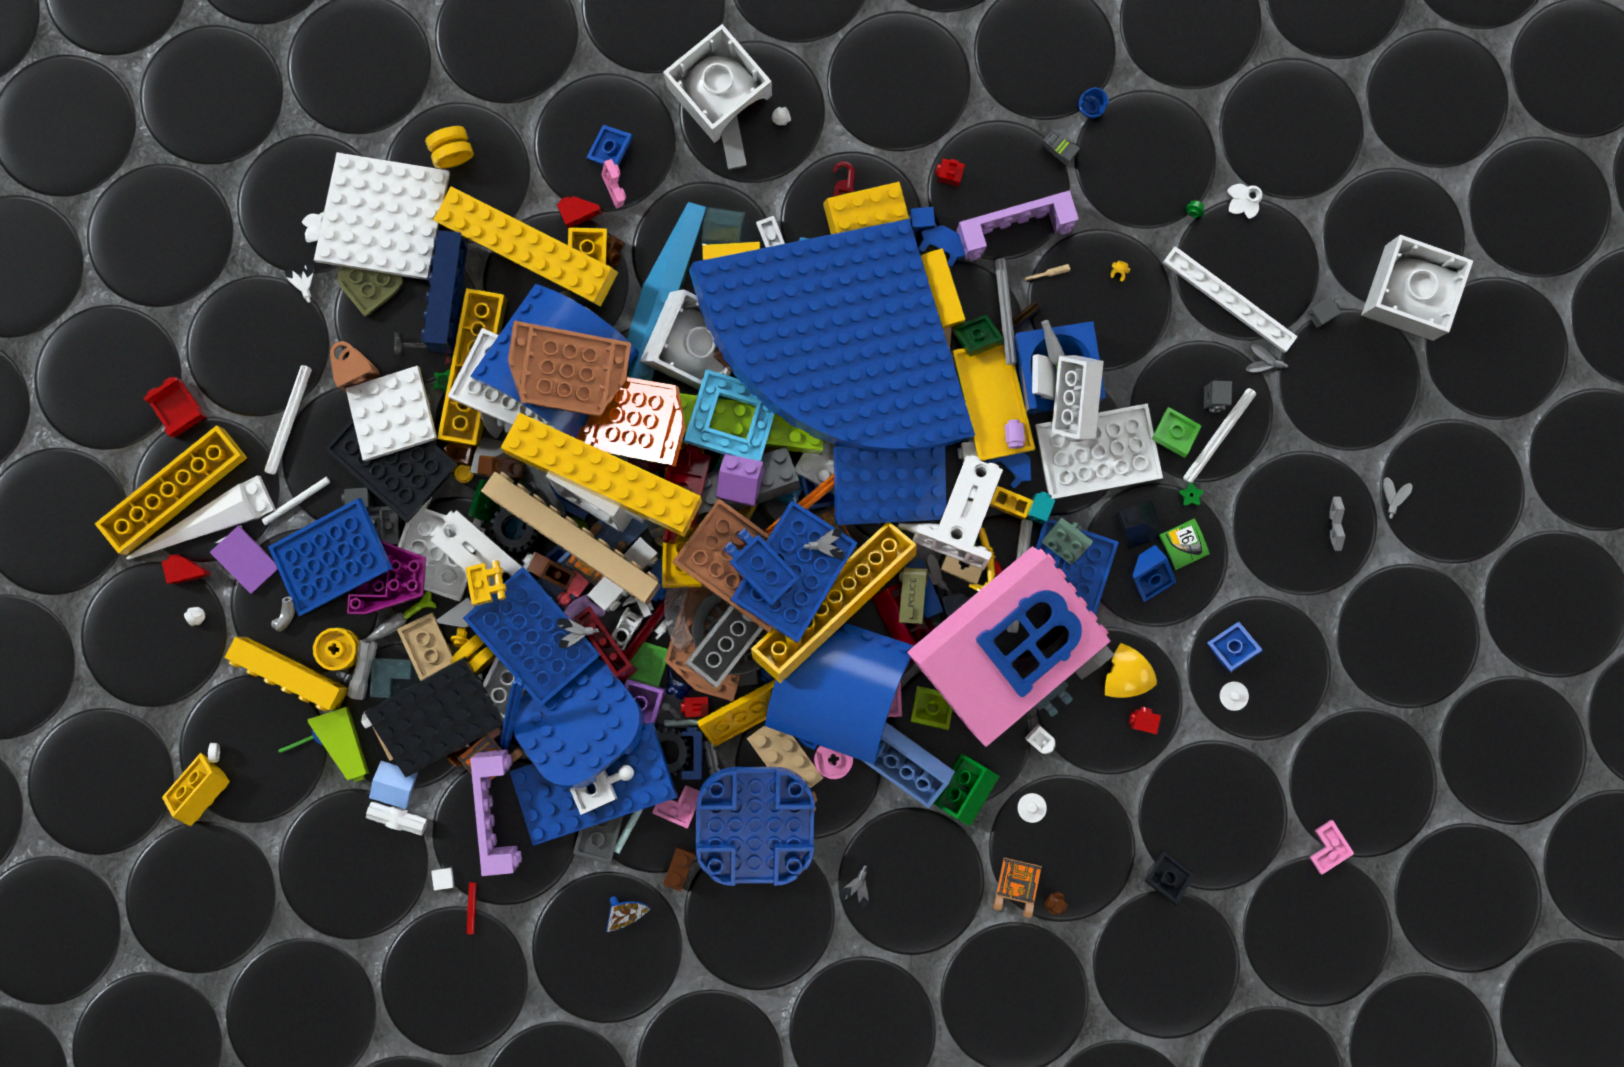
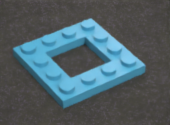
[684,369,774,461]

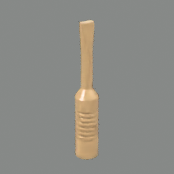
[1025,264,1070,281]

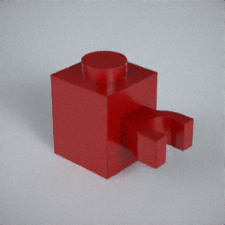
[935,159,965,187]
[680,697,709,717]

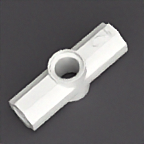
[366,801,428,835]

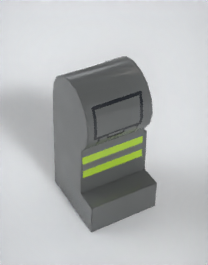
[1042,130,1080,166]

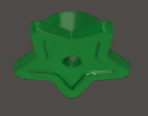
[433,369,450,394]
[1179,483,1204,506]

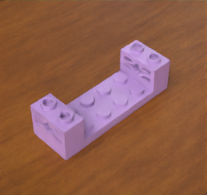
[956,190,1079,261]
[470,750,522,876]

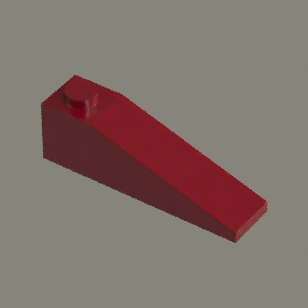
[574,606,638,682]

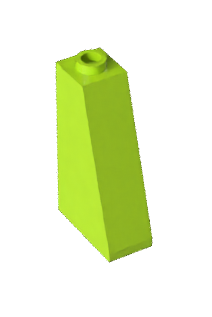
[308,707,369,782]

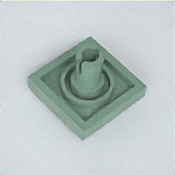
[1042,518,1093,565]

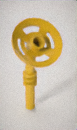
[969,528,995,591]

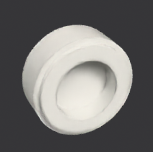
[208,743,220,763]

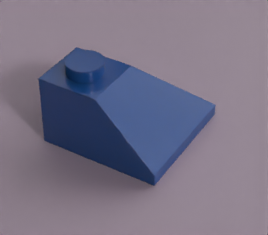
[1133,545,1176,602]

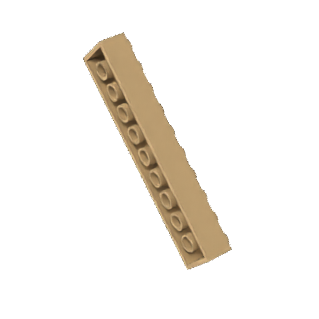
[481,472,661,606]

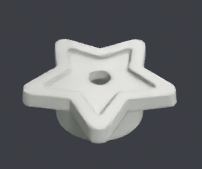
[654,619,673,639]

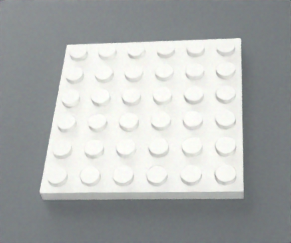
[314,153,450,280]

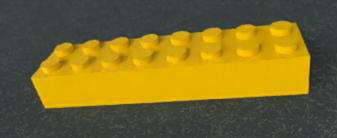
[438,288,508,447]
[95,425,247,555]

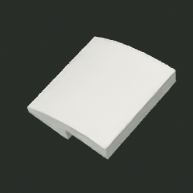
[1032,354,1058,401]

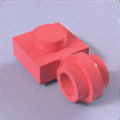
[556,570,590,607]

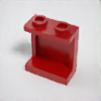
[143,377,206,438]

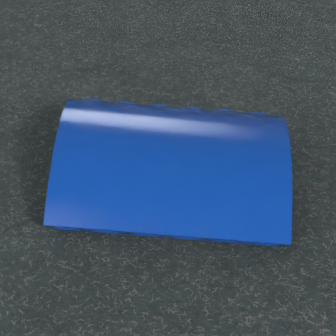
[470,284,639,438]
[765,623,914,764]

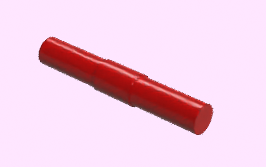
[467,882,477,934]

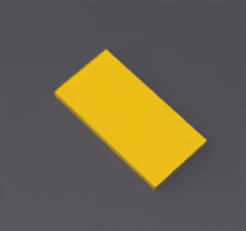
[952,344,1035,461]

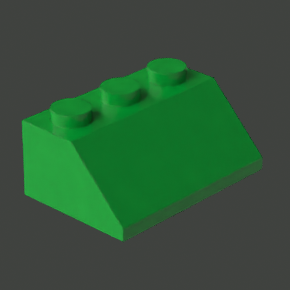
[933,753,1000,826]

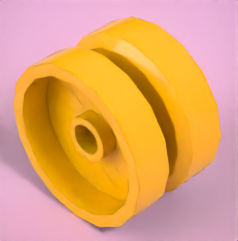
[425,126,474,169]
[313,628,360,670]
[450,634,496,676]

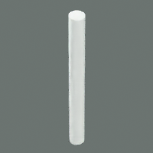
[262,477,331,525]

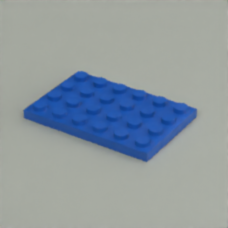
[833,446,946,525]
[268,498,393,616]
[730,500,858,643]
[463,566,600,707]

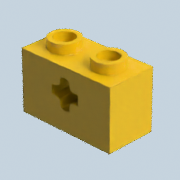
[989,486,1033,520]

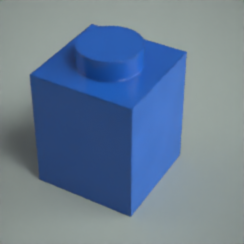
[908,207,935,232]

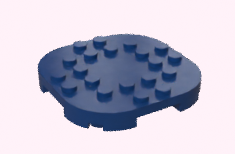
[513,659,644,789]
[696,767,815,886]

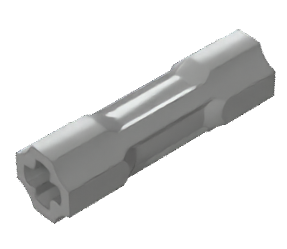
[347,639,378,700]

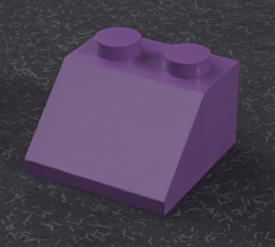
[716,454,765,506]
[625,678,667,725]

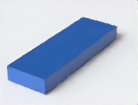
[904,558,944,619]

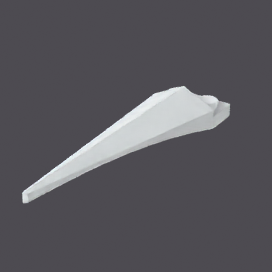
[126,475,276,559]

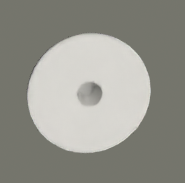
[1220,682,1249,711]
[1018,793,1047,823]

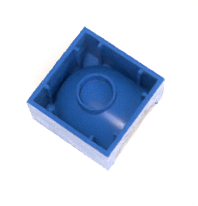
[1014,321,1106,415]

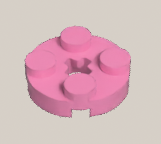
[814,746,853,779]

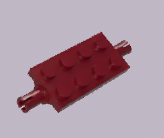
[662,444,712,544]

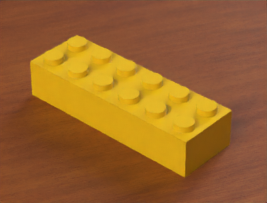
[224,636,349,712]

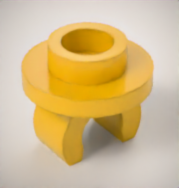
[1111,261,1130,281]
[451,627,469,647]

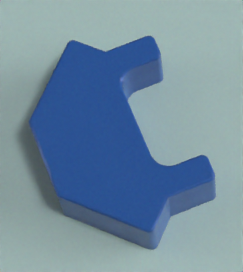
[919,225,965,269]
[987,453,1031,490]

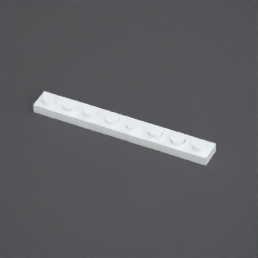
[1162,247,1297,353]

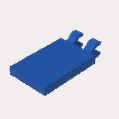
[723,528,799,606]

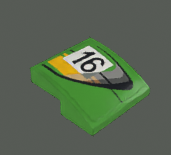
[1159,518,1210,570]

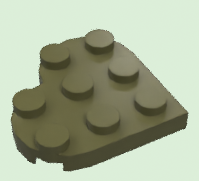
[337,266,404,318]

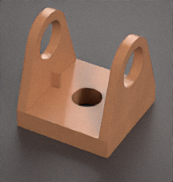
[330,341,381,393]

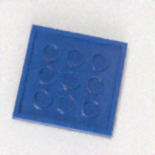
[1035,519,1119,615]

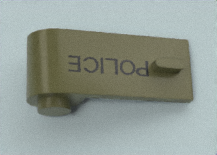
[899,567,928,624]

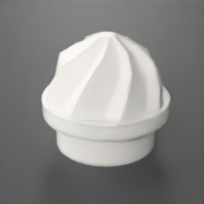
[772,107,791,125]
[184,607,205,626]

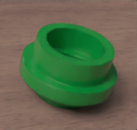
[1186,201,1205,218]

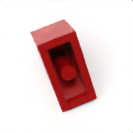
[556,196,602,229]
[162,554,211,585]

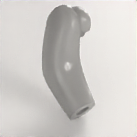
[271,597,295,632]

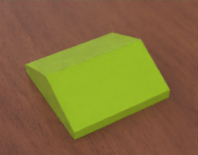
[910,686,952,730]

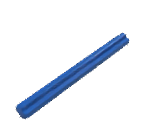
[499,677,524,750]

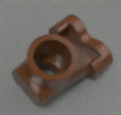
[606,234,625,267]
[1044,892,1068,915]

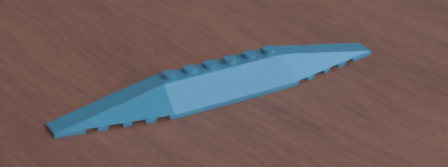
[611,202,706,459]

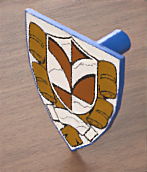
[606,896,651,932]

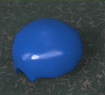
[1078,87,1109,119]

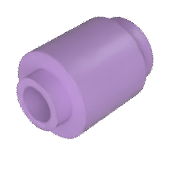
[1004,420,1025,449]

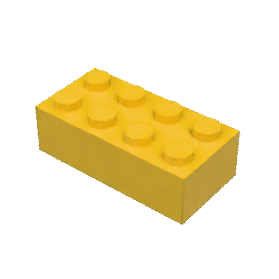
[823,182,909,234]

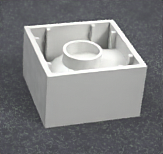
[663,24,772,143]
[1362,235,1473,341]
[640,290,730,391]
[546,473,632,533]

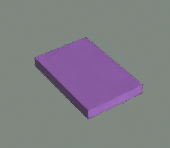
[210,526,278,594]

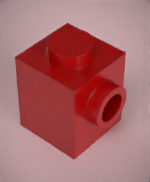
[1129,707,1161,734]

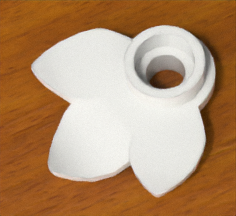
[1227,184,1262,219]
[302,212,324,243]

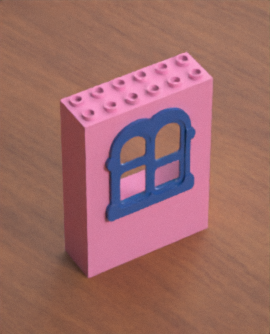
[907,546,1110,747]

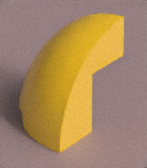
[1105,643,1157,698]

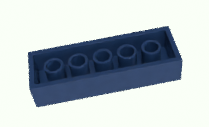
[421,230,468,354]

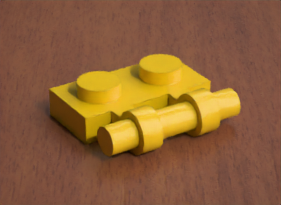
[465,560,507,606]

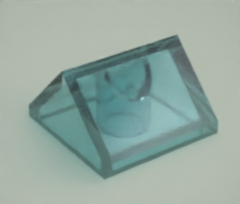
[702,207,745,245]

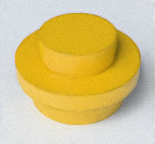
[454,464,474,483]

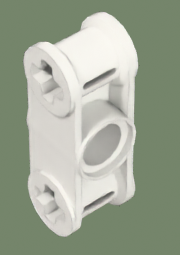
[600,607,644,656]

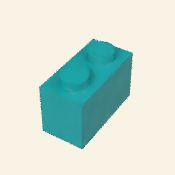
[1026,492,1055,525]

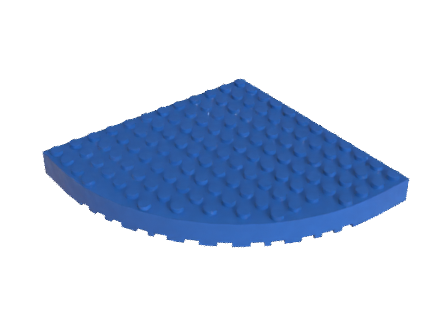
[689,219,975,453]

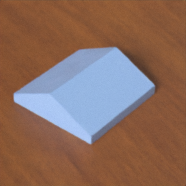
[369,761,418,809]

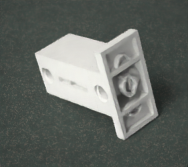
[913,456,1003,570]
[430,510,536,586]

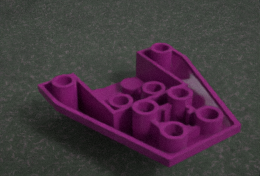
[347,541,427,615]

